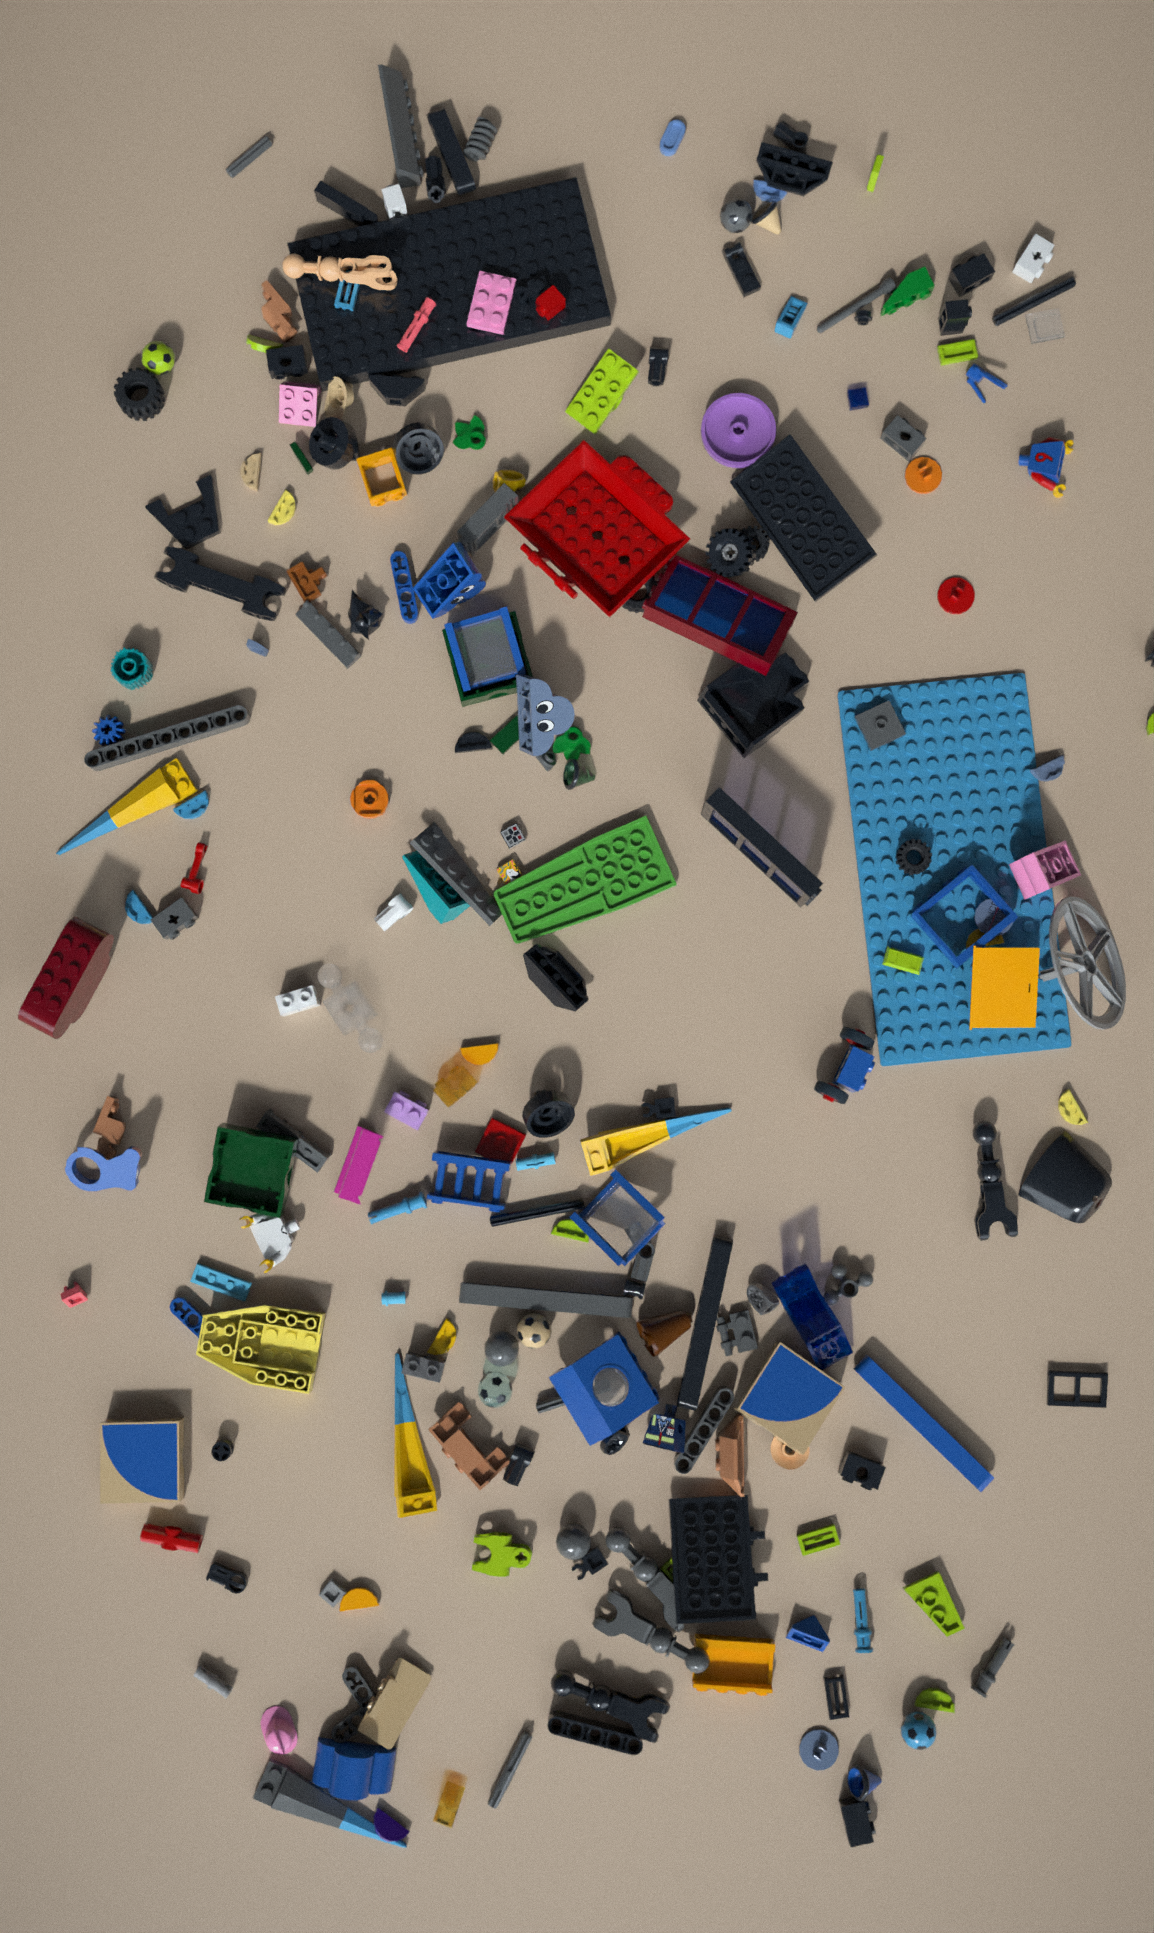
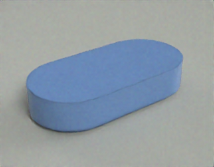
[659,120,686,156]

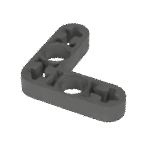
[331,1665,376,1743]

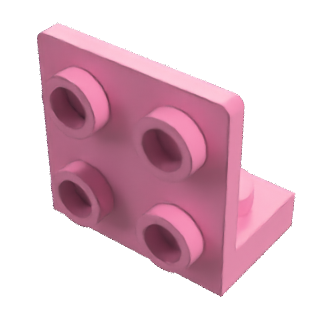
[279,381,321,427]

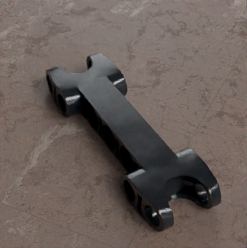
[154,546,287,621]

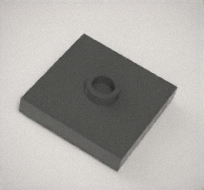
[854,701,906,751]

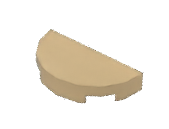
[240,453,262,491]

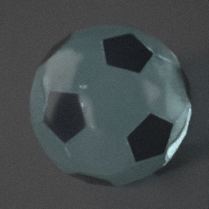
[478,1372,512,1408]

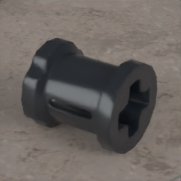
[623,1278,646,1300]

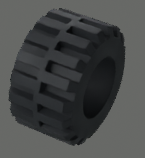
[114,367,165,421]

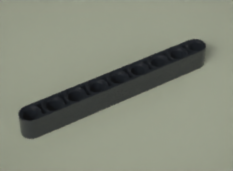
[677,1235,733,1411]

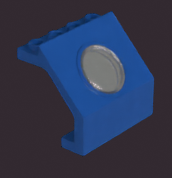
[549,1331,660,1446]

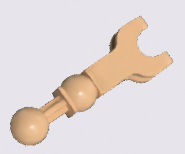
[282,253,398,290]

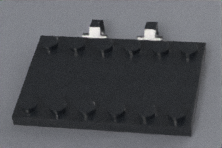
[668,1495,768,1624]

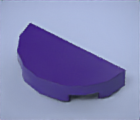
[373,1808,410,1842]

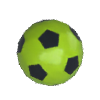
[141,341,175,375]

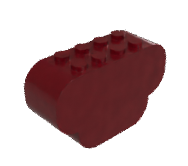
[18,917,114,1039]

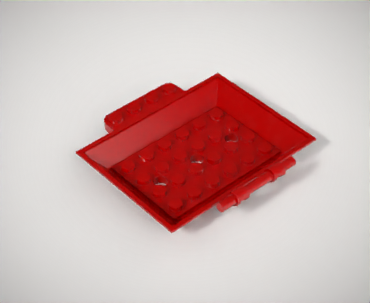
[504,440,690,618]

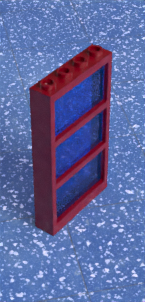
[642,554,798,676]

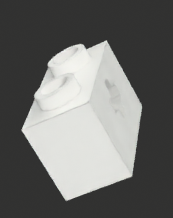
[381,184,408,220]
[1012,234,1055,283]
[275,985,320,1016]

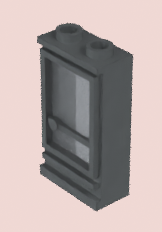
[457,483,519,556]

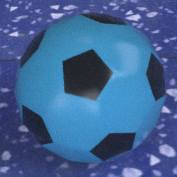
[901,1711,937,1750]

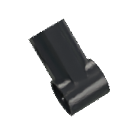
[773,121,808,154]
[648,347,669,387]
[503,1443,535,1487]

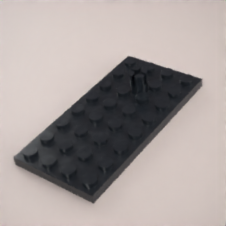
[730,434,877,602]

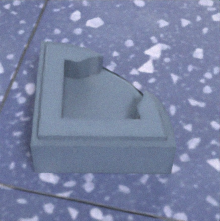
[246,639,269,657]

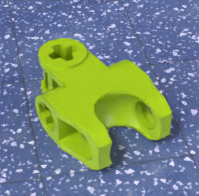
[472,1532,532,1577]

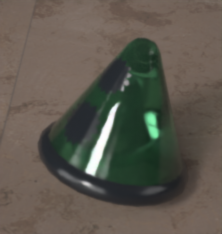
[563,758,596,790]

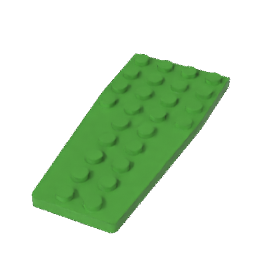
[494,816,677,944]

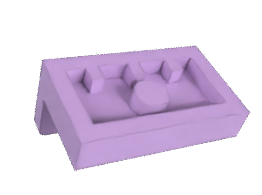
[384,1090,429,1130]

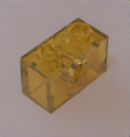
[433,1065,478,1108]

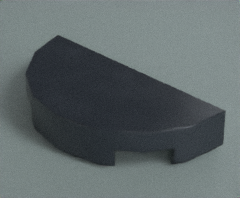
[455,732,493,754]

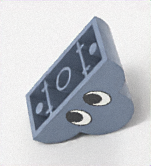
[516,674,575,756]

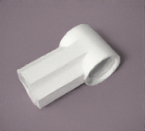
[374,894,413,931]

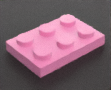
[467,271,516,335]

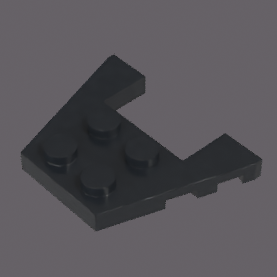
[145,475,220,550]

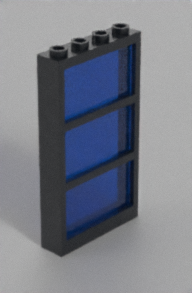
[701,787,823,908]

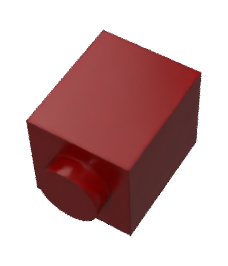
[536,285,566,321]

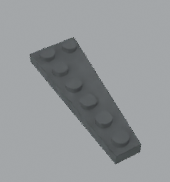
[410,822,502,926]

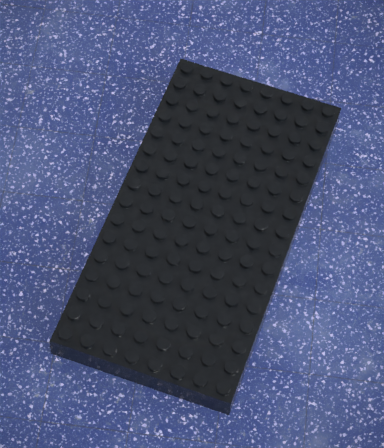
[287,177,611,391]

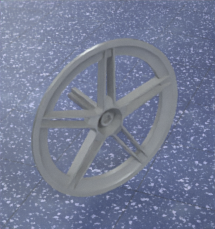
[1039,897,1126,1030]

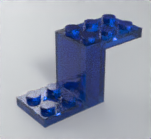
[772,1263,853,1371]

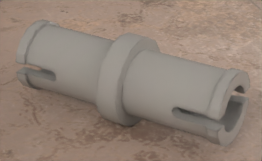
[193,1665,234,1699]

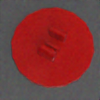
[937,578,975,614]

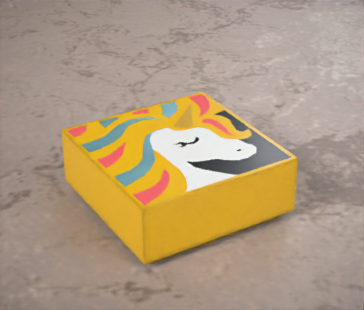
[496,860,523,885]

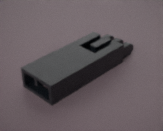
[314,180,379,226]

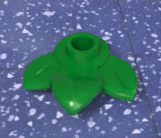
[453,415,486,450]
[553,726,591,764]

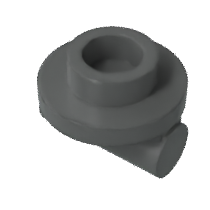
[536,751,557,772]

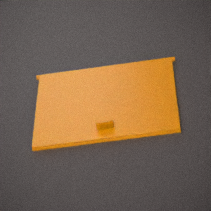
[969,945,1040,1030]

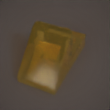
[433,1781,465,1828]

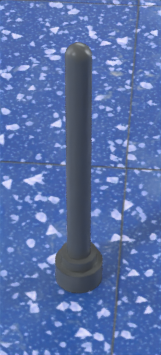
[817,277,896,333]

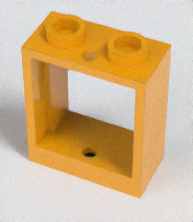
[356,447,407,507]

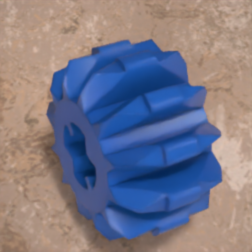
[92,715,126,746]

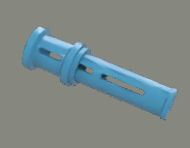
[368,1191,428,1224]
[853,1588,873,1653]

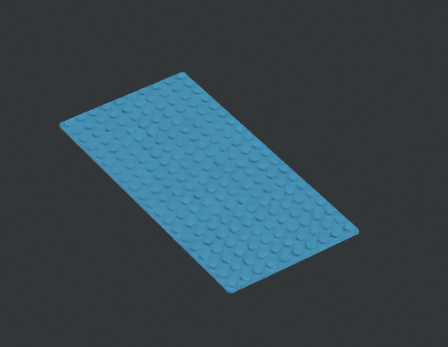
[837,673,1071,1066]

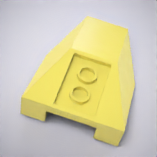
[196,1305,326,1394]

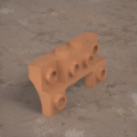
[428,1401,511,1490]

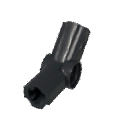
[425,155,446,203]

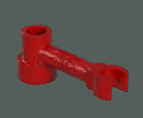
[181,842,208,894]

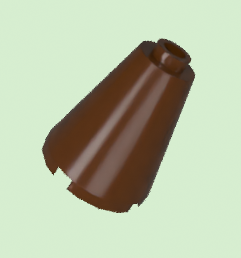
[636,1310,693,1357]

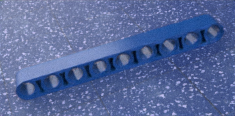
[853,1354,994,1492]

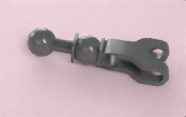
[605,1527,684,1632]
[592,1589,710,1673]

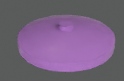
[701,393,776,468]

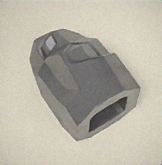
[746,1282,780,1315]

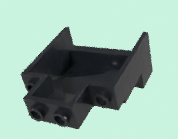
[697,650,809,758]

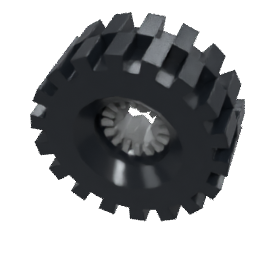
[705,528,756,577]

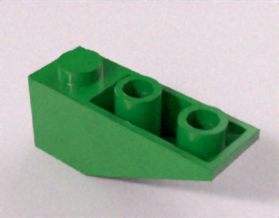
[880,266,935,316]

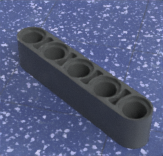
[674,1386,734,1474]

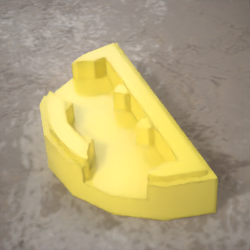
[267,489,296,525]
[1058,1089,1089,1125]

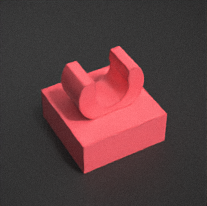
[60,1281,88,1308]

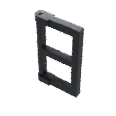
[1047,1370,1108,1408]

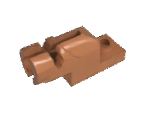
[261,280,297,343]
[93,1096,126,1159]

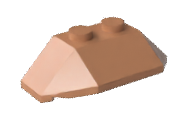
[715,1413,744,1497]

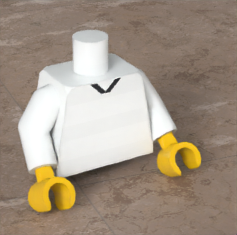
[239,1214,300,1273]

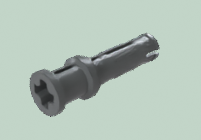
[970,1637,1015,1698]

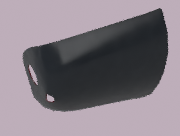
[1018,1131,1112,1224]

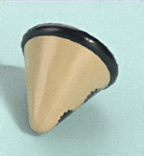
[751,201,781,235]

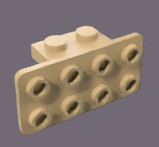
[358,1657,431,1749]

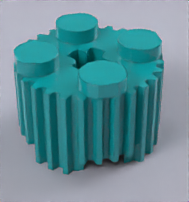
[110,647,153,690]

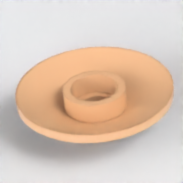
[770,1436,810,1470]

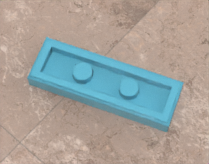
[190,1263,252,1302]

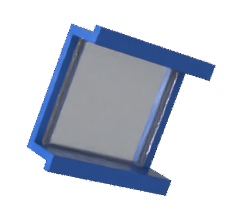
[444,606,526,691]
[570,1169,666,1266]

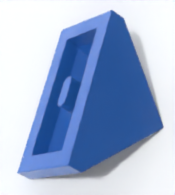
[786,1615,830,1652]

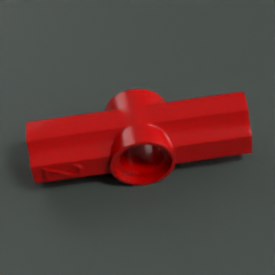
[140,1523,203,1553]

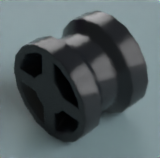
[211,1439,234,1461]

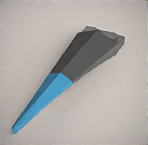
[253,1758,407,1848]

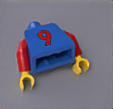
[1019,437,1074,498]

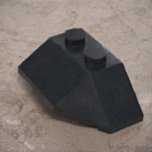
[756,142,833,197]
[523,944,589,1012]

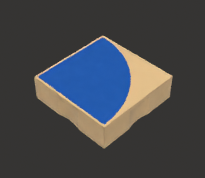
[734,1342,845,1455]
[100,1418,184,1504]

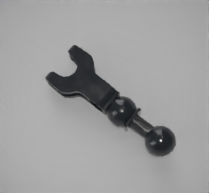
[972,1121,1018,1241]
[551,1670,671,1743]

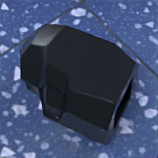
[600,1426,630,1455]

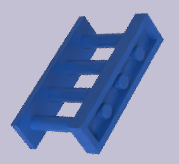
[427,1150,512,1212]

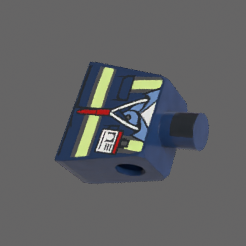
[643,1404,686,1453]

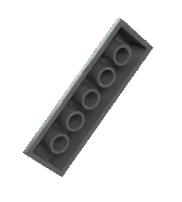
[378,64,423,188]

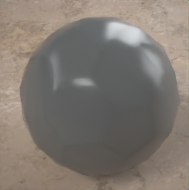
[484,1331,519,1367]
[556,1523,591,1560]

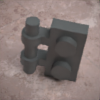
[716,1309,758,1356]

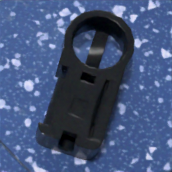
[206,1562,248,1594]

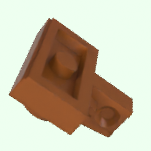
[286,562,327,603]

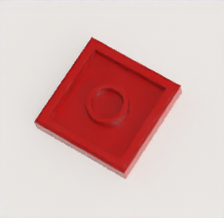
[475,1118,526,1165]

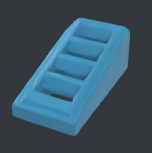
[774,296,808,338]

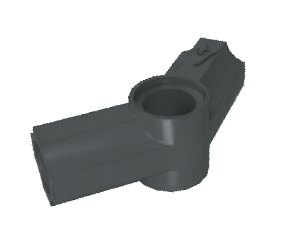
[624,1221,655,1282]

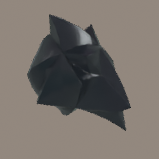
[348,589,383,640]

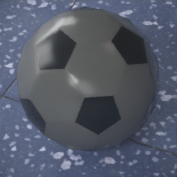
[720,198,753,233]

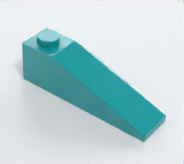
[402,851,470,924]

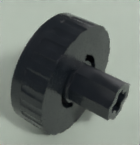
[309,417,357,470]
[393,422,444,475]
[522,1089,575,1138]

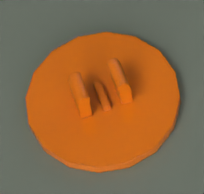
[905,457,942,494]

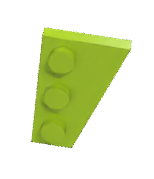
[902,1571,965,1637]

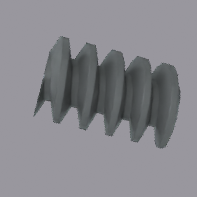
[463,117,498,162]

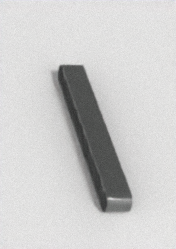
[84,705,250,771]
[459,1282,633,1318]

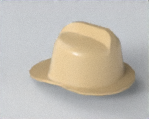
[324,376,354,419]

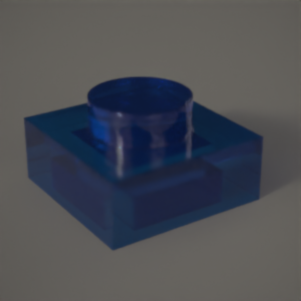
[847,387,869,411]

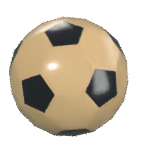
[517,1313,552,1349]

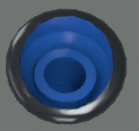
[847,1765,882,1801]

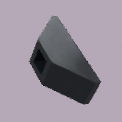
[368,373,426,406]

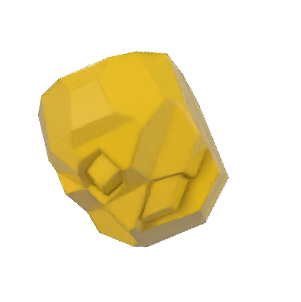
[493,470,526,492]

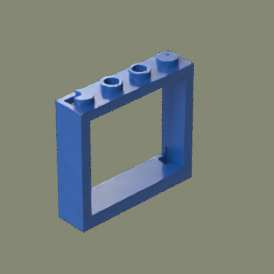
[911,865,1018,969]

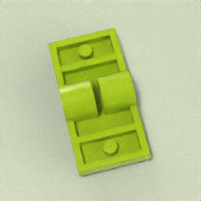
[565,348,639,435]

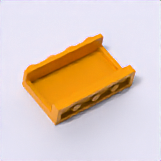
[692,1634,775,1696]

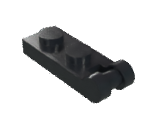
[722,242,761,298]

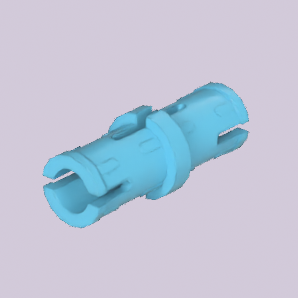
[516,1152,556,1171]

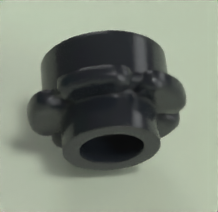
[854,310,873,326]

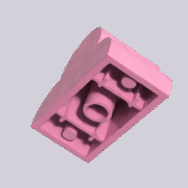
[1009,840,1081,900]

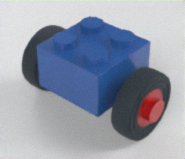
[814,1027,875,1104]

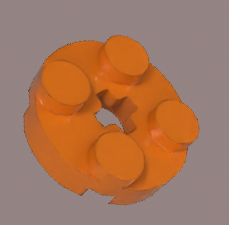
[350,780,389,819]

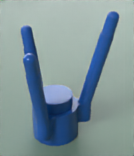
[966,363,1007,403]

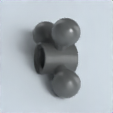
[823,1263,873,1305]

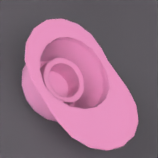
[261,1706,298,1755]

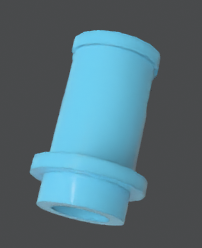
[381,1291,406,1306]

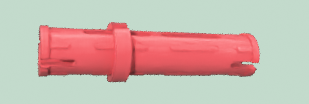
[397,298,436,353]

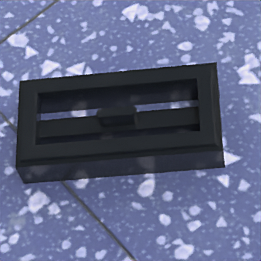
[823,1675,849,1720]

